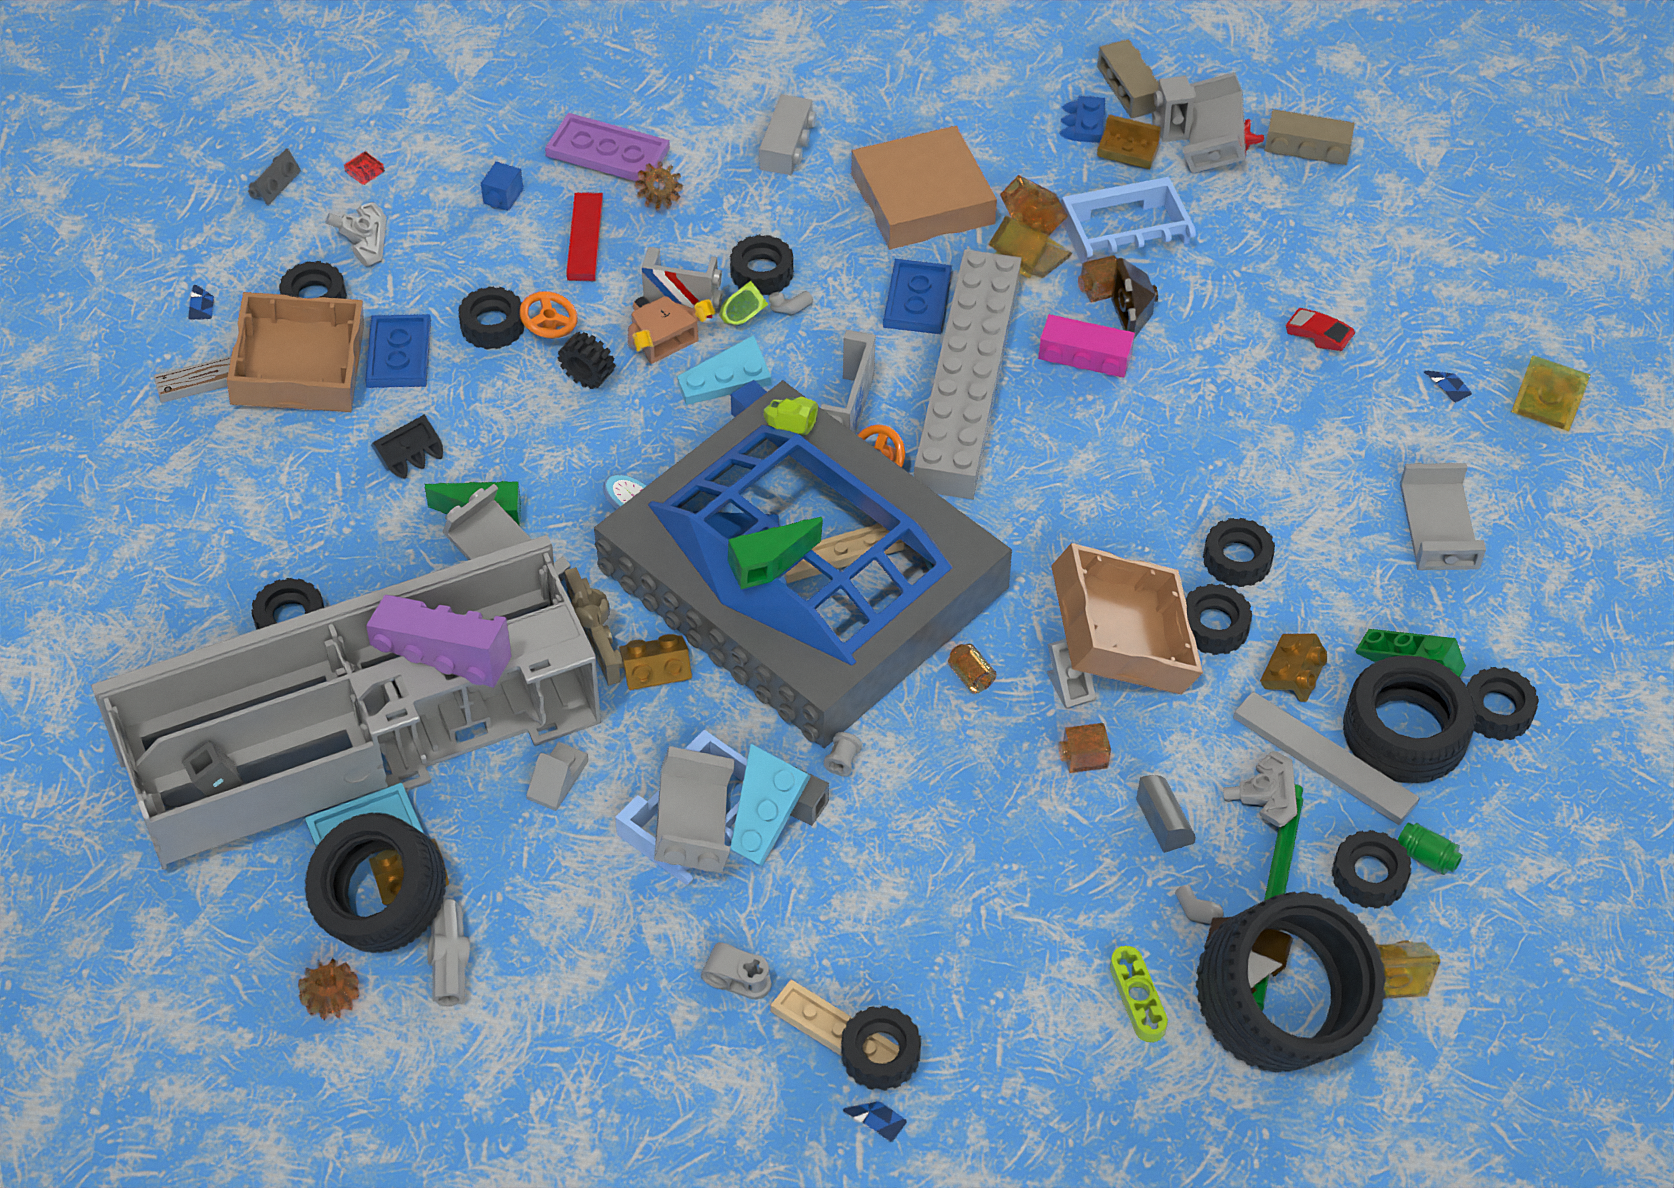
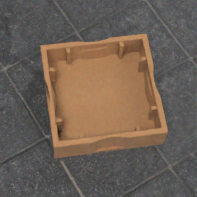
[851,125,997,250]
[227,292,364,412]
[1051,543,1203,694]

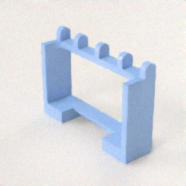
[1060,177,1196,264]
[615,730,748,885]

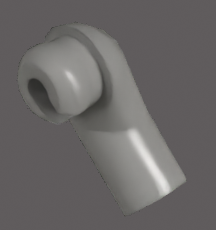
[769,291,813,314]
[1175,885,1224,924]

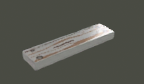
[154,356,231,403]

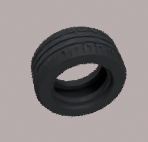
[1343,655,1477,783]
[305,812,446,953]

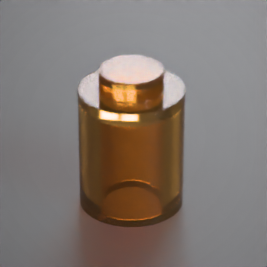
[948,643,997,694]

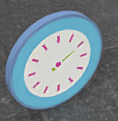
[603,474,647,509]

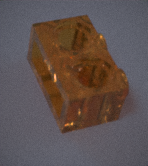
[1000,175,1068,235]

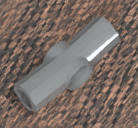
[427,899,470,1006]

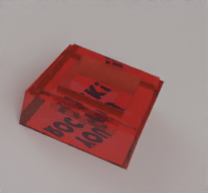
[344,151,385,185]

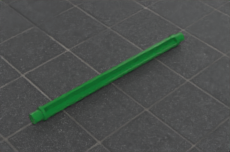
[1252,784,1304,1011]

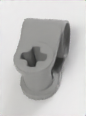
[700,942,771,1000]

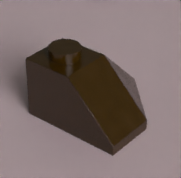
[1111,258,1158,339]
[1205,916,1293,994]

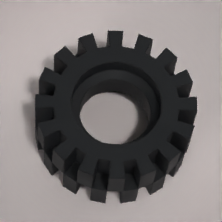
[558,332,615,389]

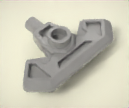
[325,202,386,266]
[1223,751,1297,827]

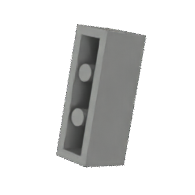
[759,94,817,176]

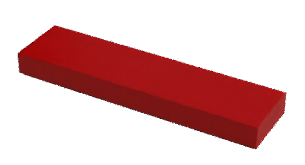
[566,192,603,281]

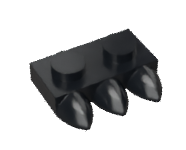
[371,414,443,479]

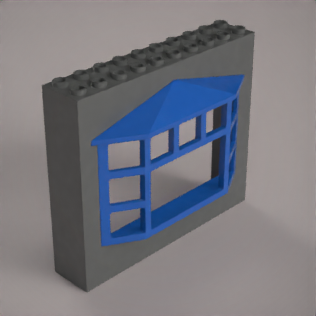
[594,380,1012,749]

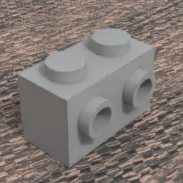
[1152,76,1196,142]

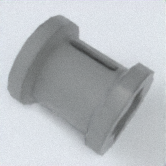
[824,732,862,776]

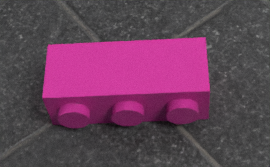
[1038,314,1135,378]

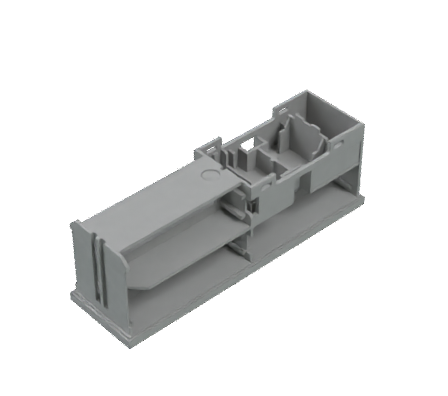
[91,534,601,870]

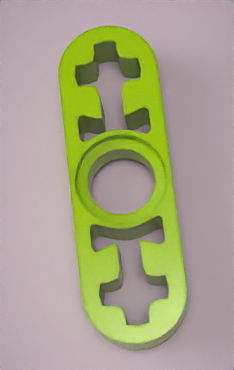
[1110,946,1168,1043]

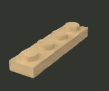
[783,523,905,583]
[770,979,899,1063]

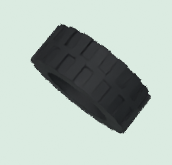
[730,234,794,296]
[279,261,347,299]
[458,286,525,350]
[1203,518,1275,587]
[251,578,325,630]
[1185,584,1252,655]
[1466,667,1539,741]
[1332,830,1412,909]
[841,1005,921,1091]

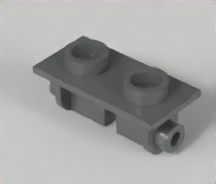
[248,148,301,205]

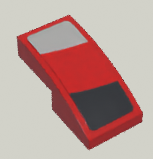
[1285,308,1355,351]

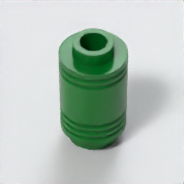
[1398,822,1463,875]

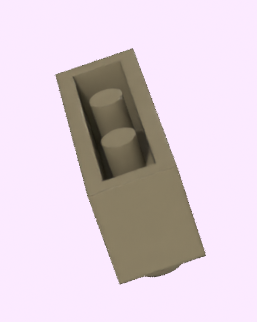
[1097,39,1159,118]
[1264,109,1355,165]

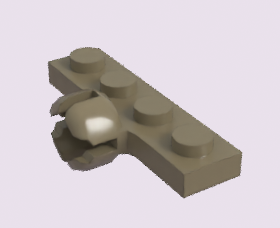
[564,567,624,686]

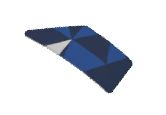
[188,285,214,320]
[1424,371,1472,403]
[843,1101,907,1142]

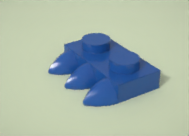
[1060,96,1105,143]

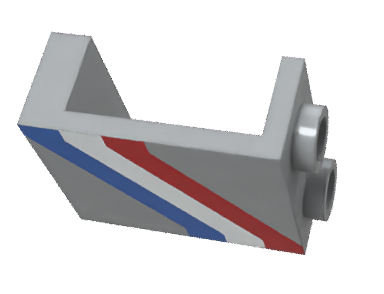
[642,247,723,319]

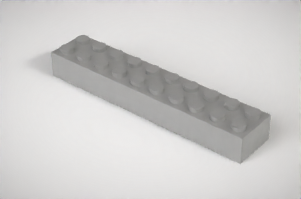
[914,249,1021,500]

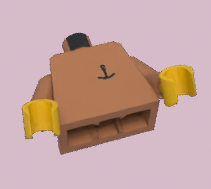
[628,296,716,364]

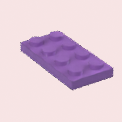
[545,113,670,184]

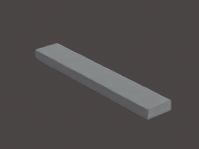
[1233,691,1420,825]

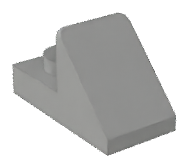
[1047,639,1096,708]
[526,742,588,811]

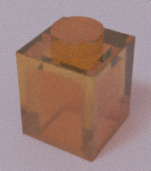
[1078,255,1116,303]
[1058,723,1111,773]

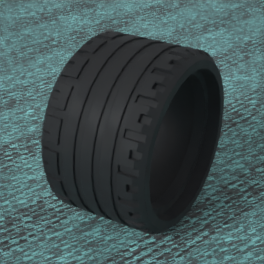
[1196,892,1386,1072]

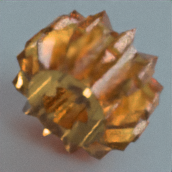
[634,161,683,211]
[298,958,360,1021]

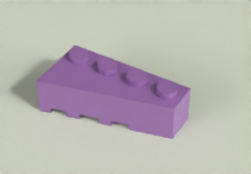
[366,594,511,688]

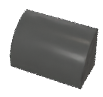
[1136,775,1196,853]

